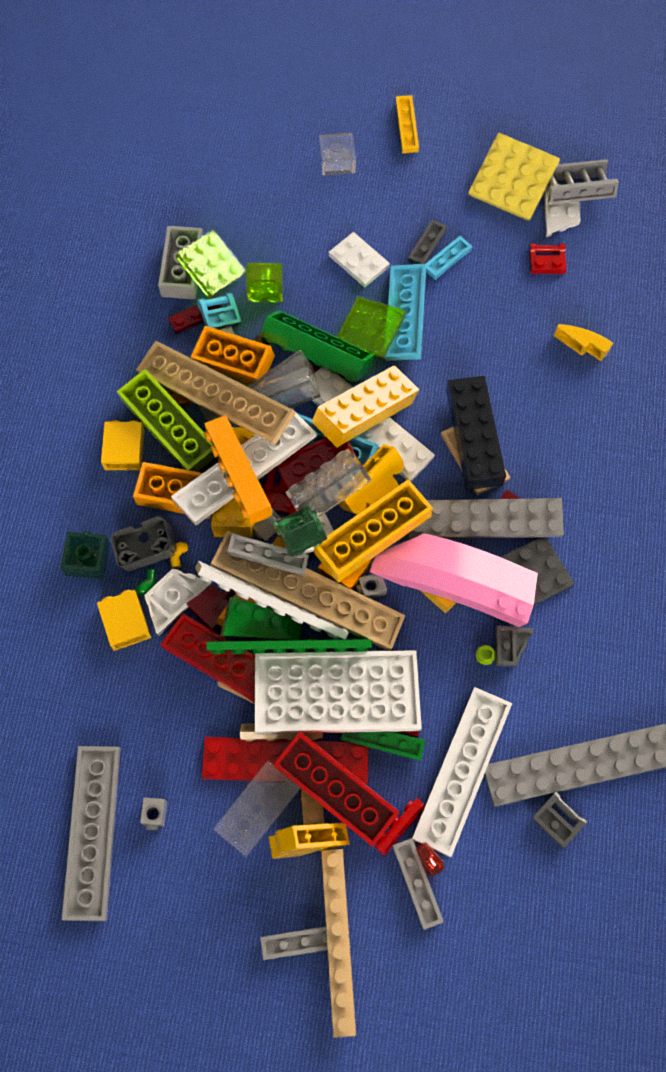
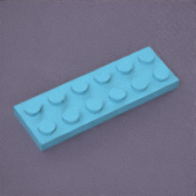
[384,264,426,361]

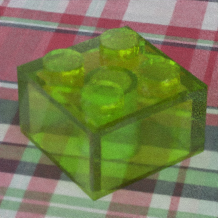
[246,263,284,302]

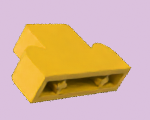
[333,444,404,514]
[268,823,350,859]

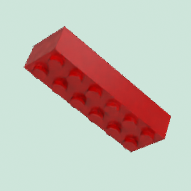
[273,731,400,847]

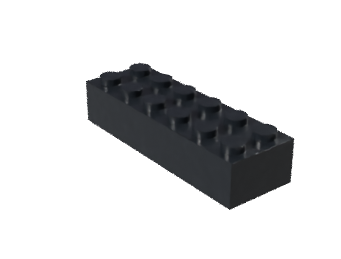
[446,376,506,490]

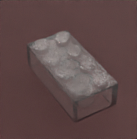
[285,449,372,525]
[213,761,300,857]

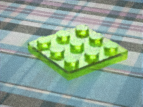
[175,230,247,298]
[337,296,406,358]

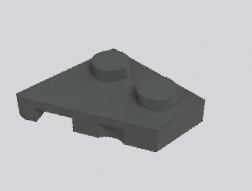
[495,625,534,667]

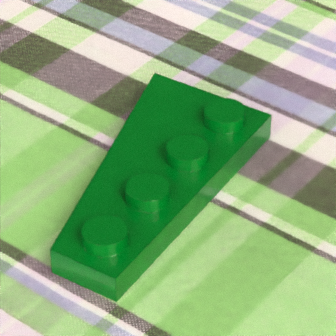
[220,597,302,640]

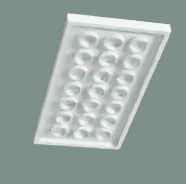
[255,651,421,734]

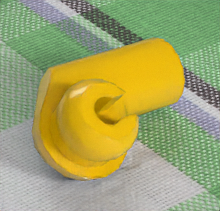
[170,542,188,569]

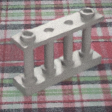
[548,159,619,205]

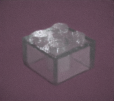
[319,132,356,175]

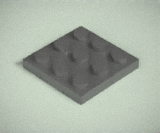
[501,537,575,606]

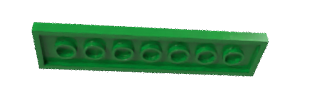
[207,639,372,654]

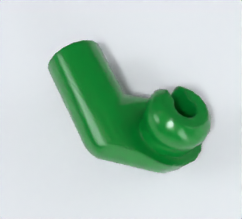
[135,569,156,595]

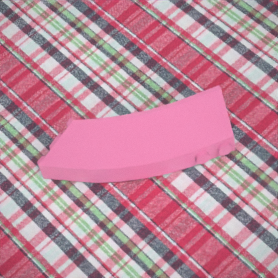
[369,534,538,627]

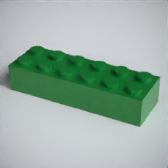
[260,311,375,382]

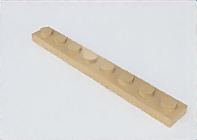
[321,849,356,1037]

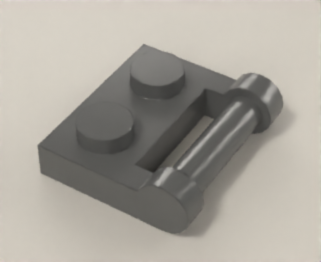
[531,791,588,849]

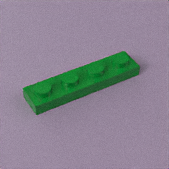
[341,731,426,761]

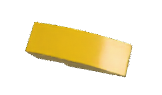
[554,324,613,361]

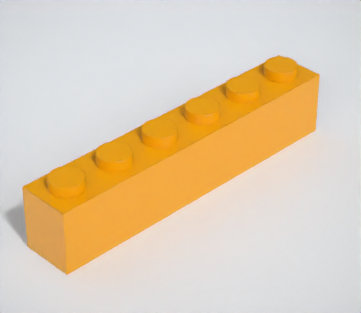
[203,415,273,525]

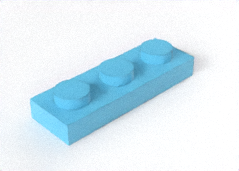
[426,236,472,280]

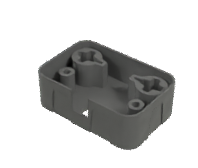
[111,516,177,572]

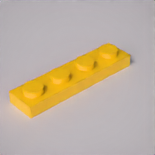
[395,95,419,153]

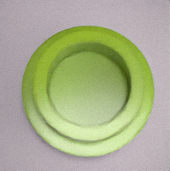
[475,645,495,665]

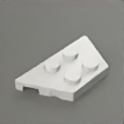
[544,183,581,237]
[144,569,213,636]

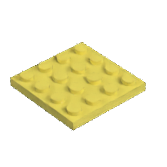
[468,132,560,221]

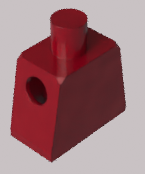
[186,586,236,632]

